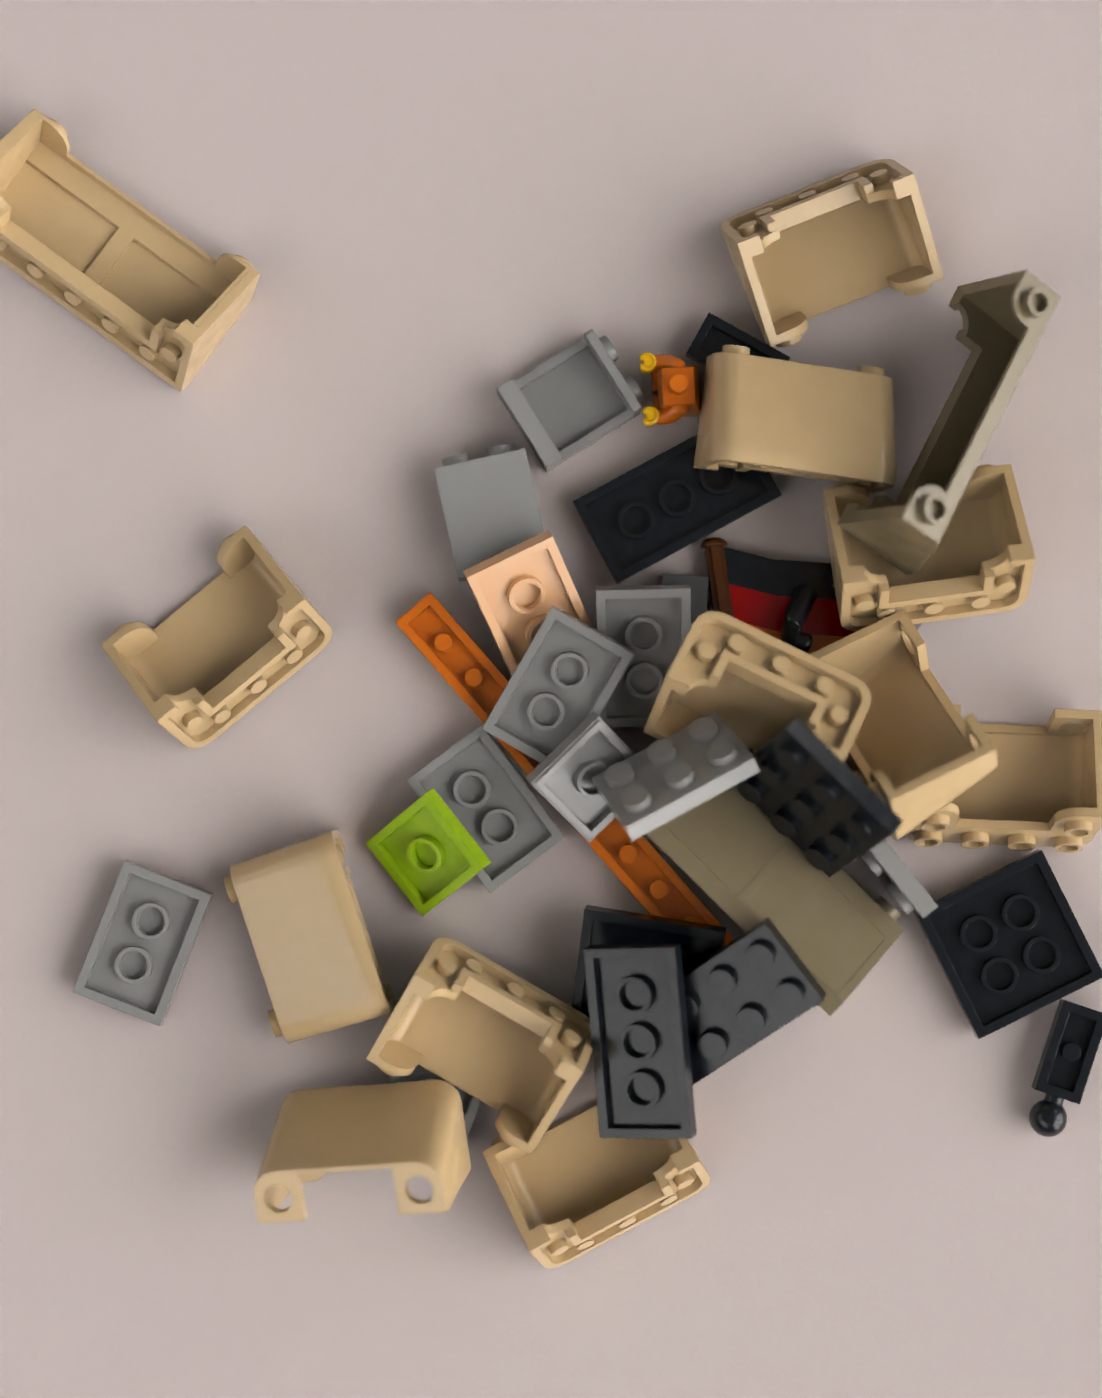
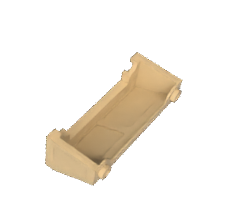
[0,108,260,392]

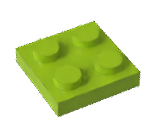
[365,788,491,917]

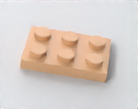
[463,530,593,676]

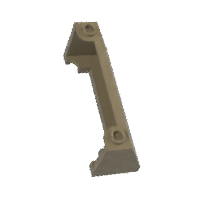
[837,270,1060,574]
[646,785,904,1016]

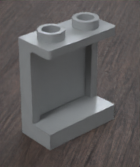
[497,329,644,472]
[434,443,544,582]

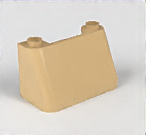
[720,159,944,347]
[693,345,897,494]
[822,464,1036,631]
[101,525,333,749]
[643,611,872,763]
[224,829,396,1044]
[366,937,593,1155]
[482,1105,711,1269]

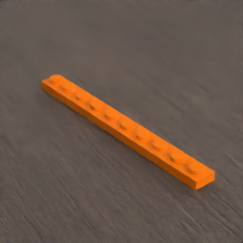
[395,592,734,946]

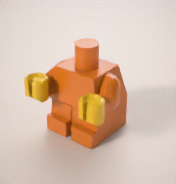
[639,352,701,427]

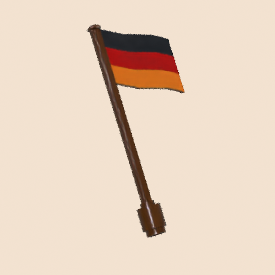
[700,537,856,754]

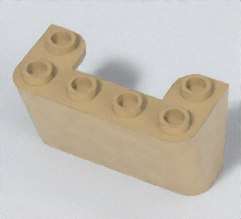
[810,609,998,840]
[905,704,1102,853]
[254,1080,471,1223]

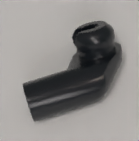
[780,585,818,653]

